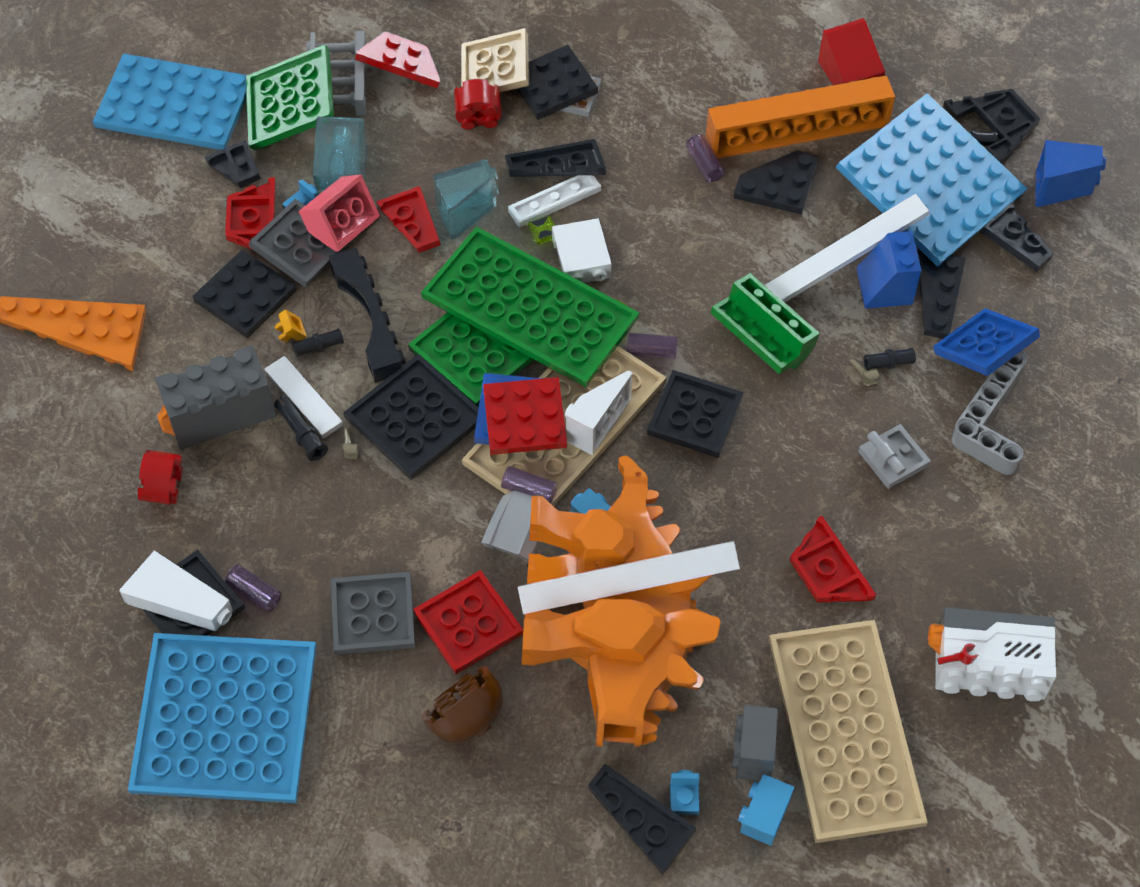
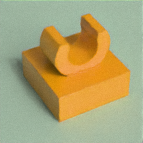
[275,309,307,342]

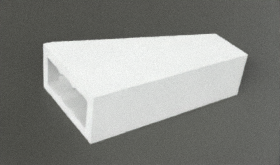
[119,551,233,631]

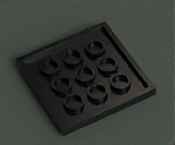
[343,354,479,480]

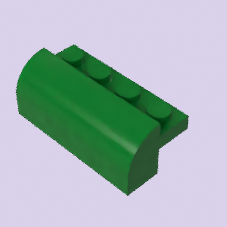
[710,273,820,374]

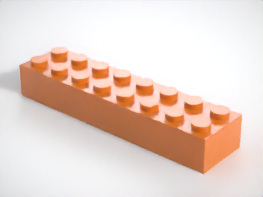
[705,76,895,159]

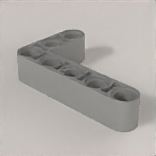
[951,350,1027,475]

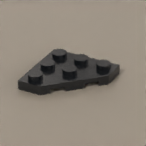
[734,150,819,215]

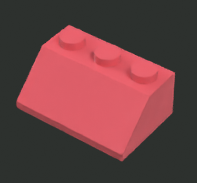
[299,174,380,252]

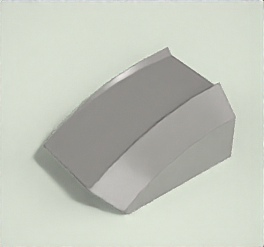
[481,490,541,562]

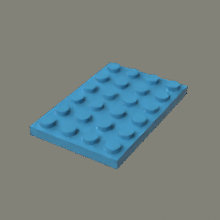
[93,53,247,150]

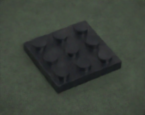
[516,45,599,120]
[193,250,297,338]
[647,370,744,458]
[142,549,245,636]

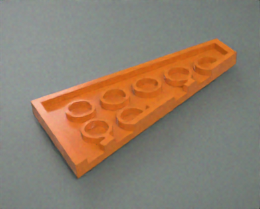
[0,296,146,371]

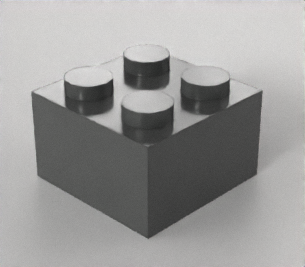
[732,705,778,781]

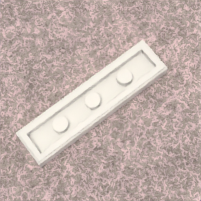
[508,175,601,228]
[264,356,343,439]

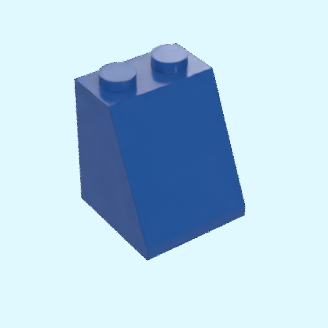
[1035,140,1106,207]
[857,231,921,309]

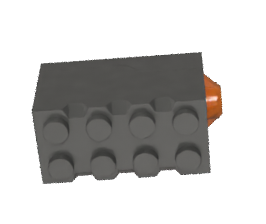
[155,345,276,449]

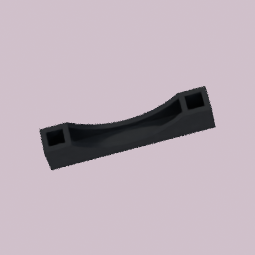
[329,248,406,383]

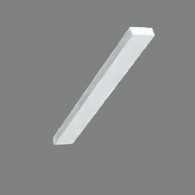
[765,194,929,303]
[518,541,740,614]

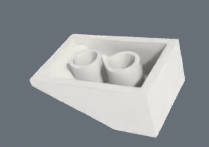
[565,371,633,455]

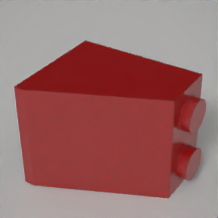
[818,18,885,85]

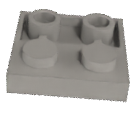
[858,424,931,489]

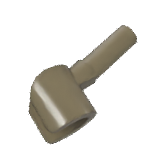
[850,358,879,386]
[343,427,359,459]

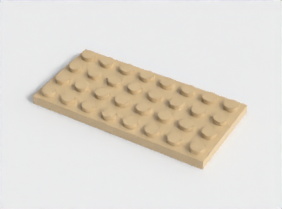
[462,346,667,506]
[769,620,928,843]

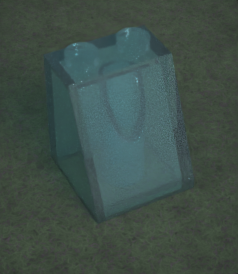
[313,116,368,191]
[433,159,499,240]

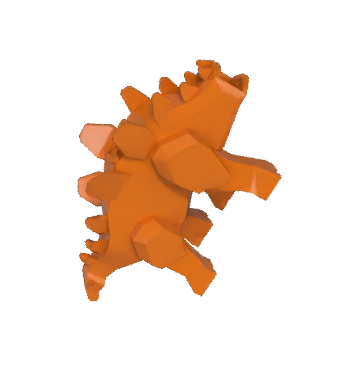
[522,455,721,747]

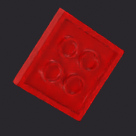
[483,377,567,455]
[413,570,523,675]

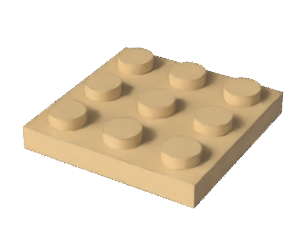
[461,28,529,92]

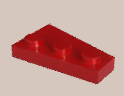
[376,186,441,253]

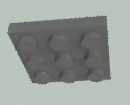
[249,199,351,288]
[331,572,415,655]

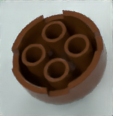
[422,666,503,743]

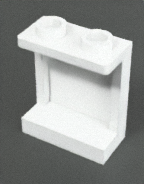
[552,218,611,283]

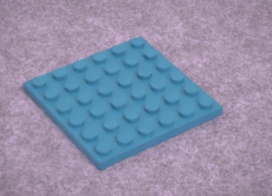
[836,93,1027,267]
[128,633,317,803]

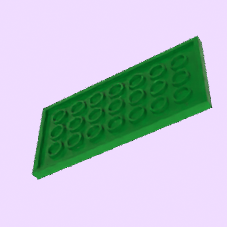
[421,226,639,387]

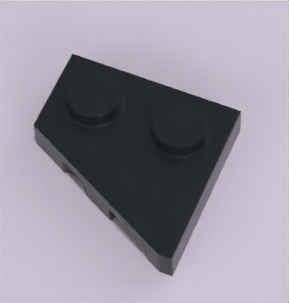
[204,140,261,188]

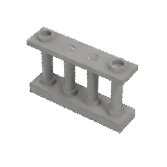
[306,31,366,115]

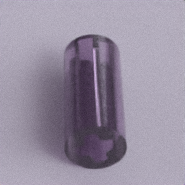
[686,134,725,182]
[627,333,678,359]
[501,466,558,504]
[225,564,281,612]

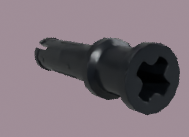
[274,396,328,461]

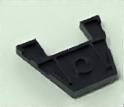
[943,89,1040,164]

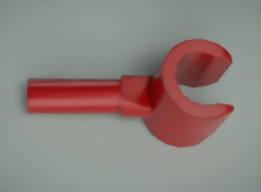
[937,643,979,665]

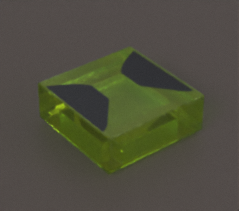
[528,215,555,245]

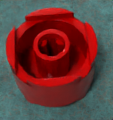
[454,79,501,130]
[138,450,183,505]

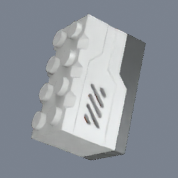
[928,607,1056,701]

